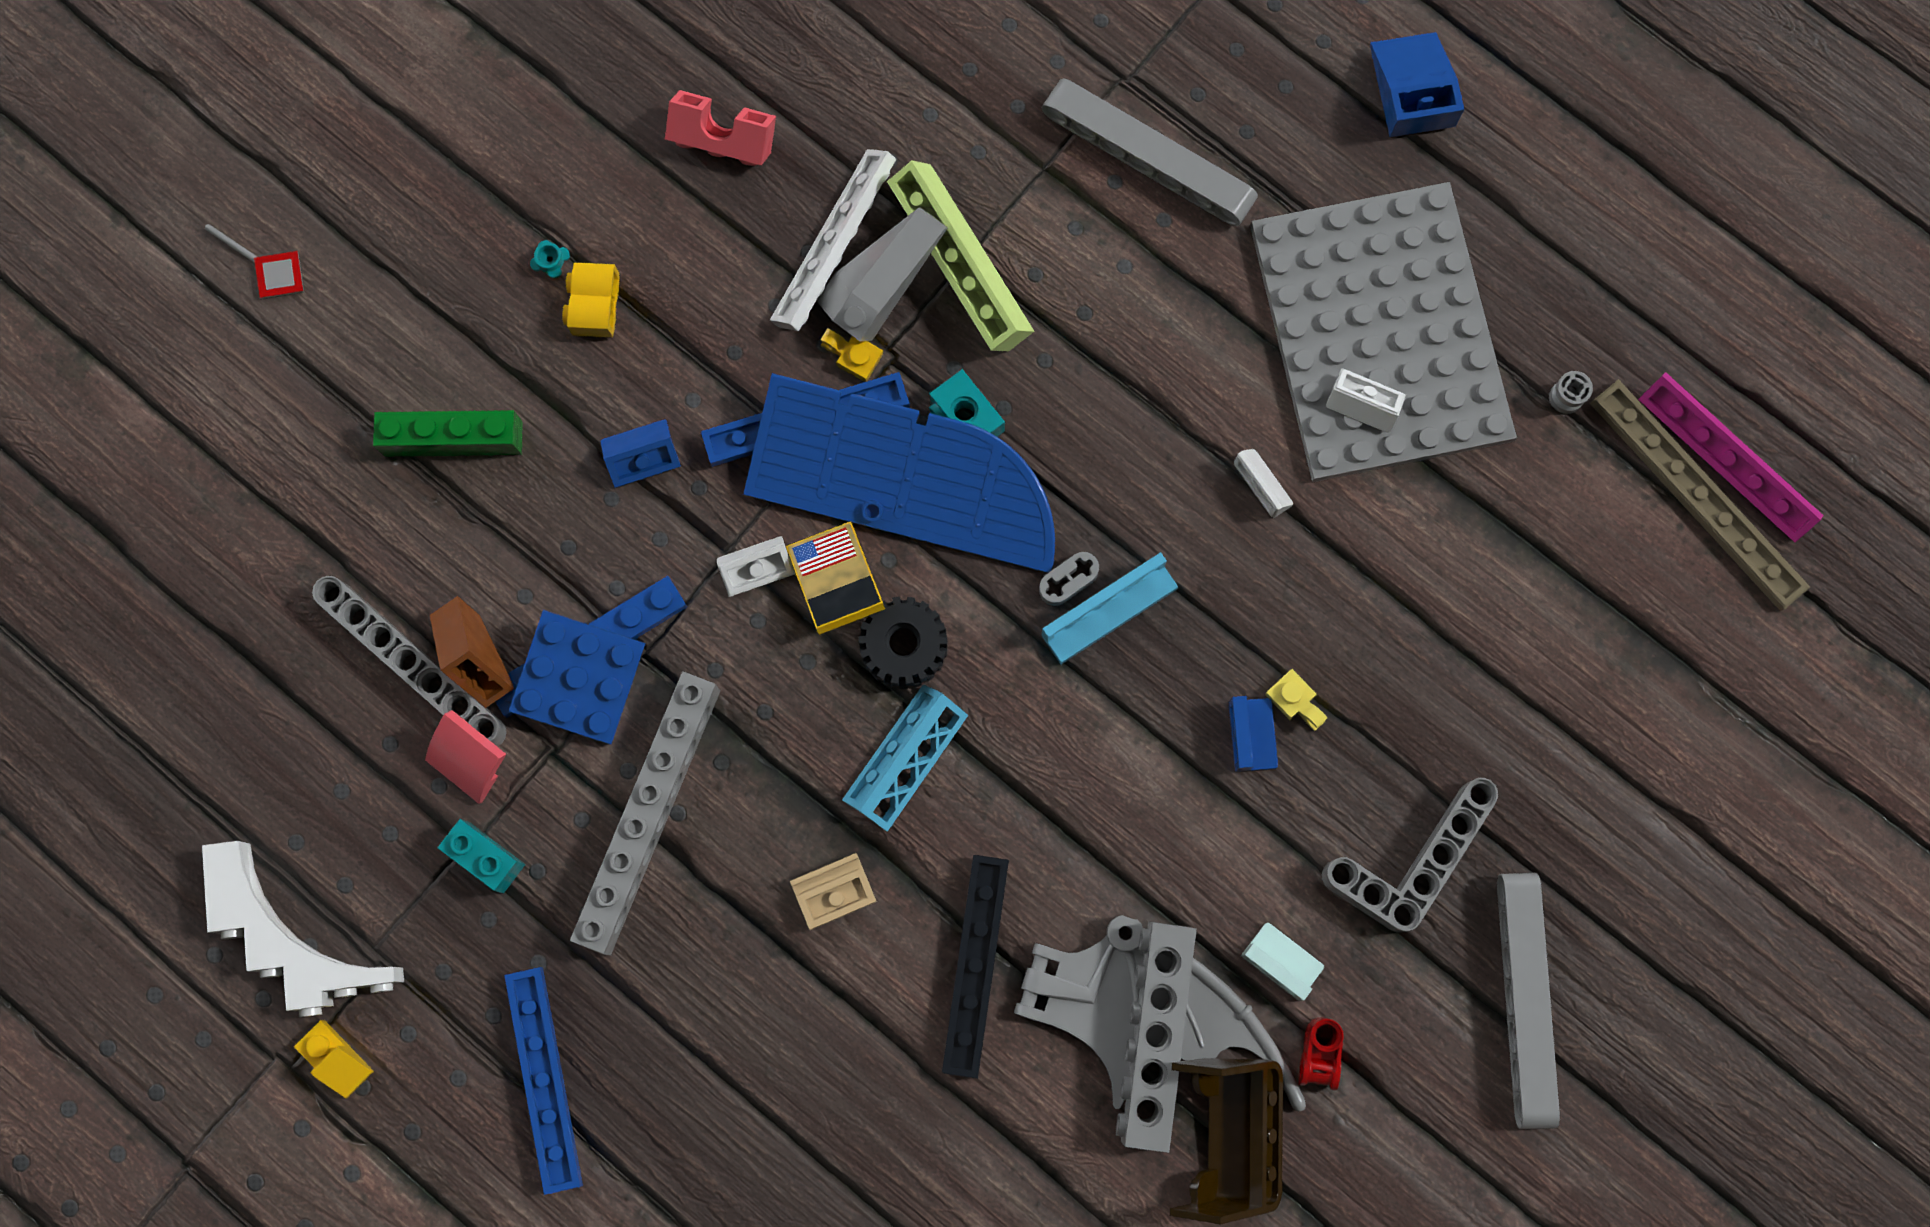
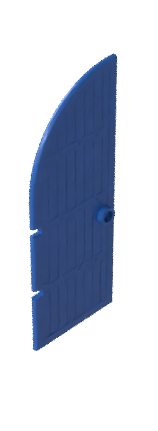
[744,373,1055,573]

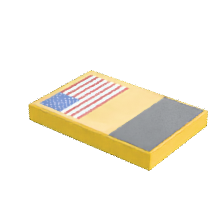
[786,521,885,635]

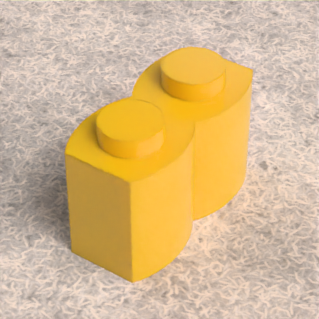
[562,263,619,337]

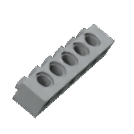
[1116,921,1197,1153]

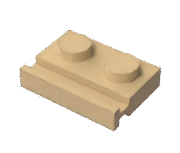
[790,853,877,930]

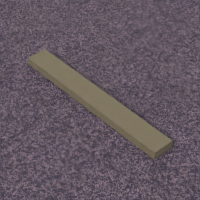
[1590,379,1810,611]

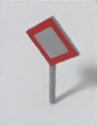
[205,224,304,299]

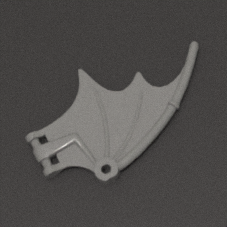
[1014,915,1306,1112]

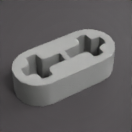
[1039,552,1099,606]

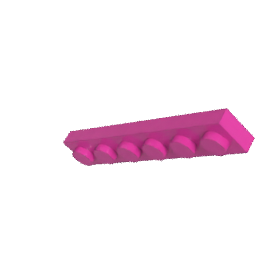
[1638,372,1824,542]

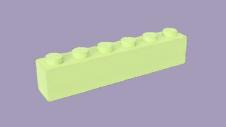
[887,160,1035,351]

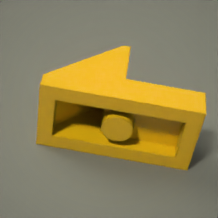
[294,1020,374,1098]

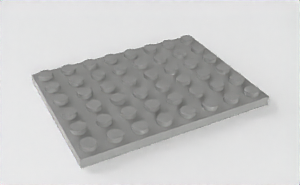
[1250,182,1517,482]

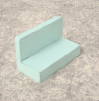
[1241,923,1324,1001]

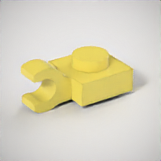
[1265,669,1327,731]

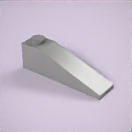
[817,207,948,341]

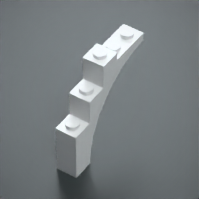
[202,841,404,1017]

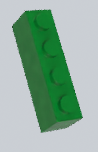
[373,410,523,457]

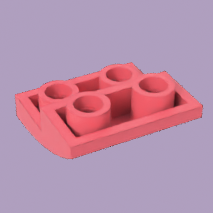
[425,710,506,804]

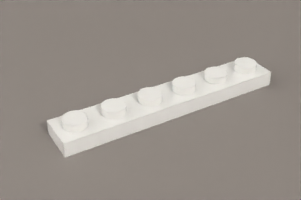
[770,149,896,331]

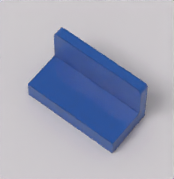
[601,419,681,488]
[1228,696,1278,772]

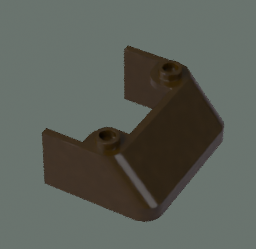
[1170,1058,1283,1225]

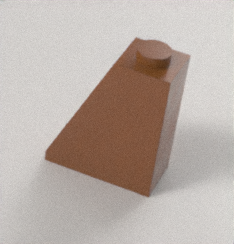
[430,596,514,708]

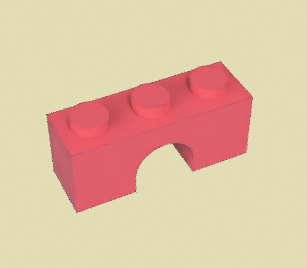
[665,90,776,166]

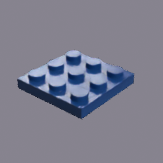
[509,610,646,744]

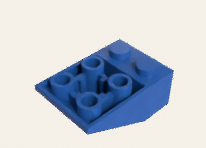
[1370,32,1464,137]

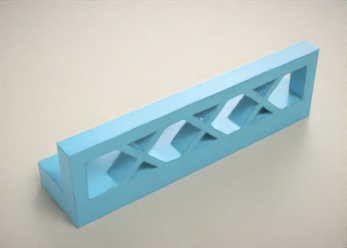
[1042,552,1178,664]
[842,684,968,832]

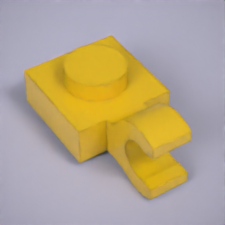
[821,328,883,382]

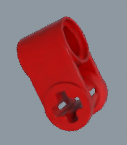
[1298,1017,1344,1091]

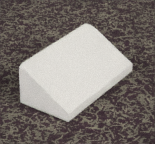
[1326,368,1406,433]
[1234,449,1293,518]
[716,536,795,597]

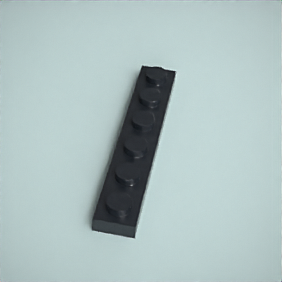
[942,855,1009,1079]

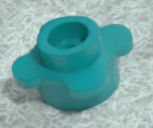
[530,240,570,278]

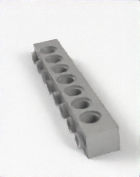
[570,671,721,955]

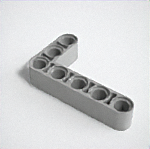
[1322,778,1498,932]

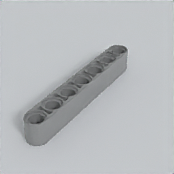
[1041,79,1258,226]
[312,576,507,747]
[1497,873,1560,1129]

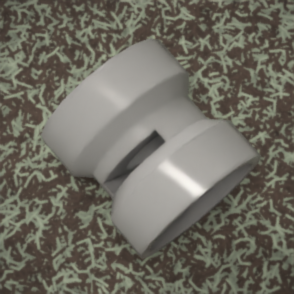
[1549,371,1593,414]

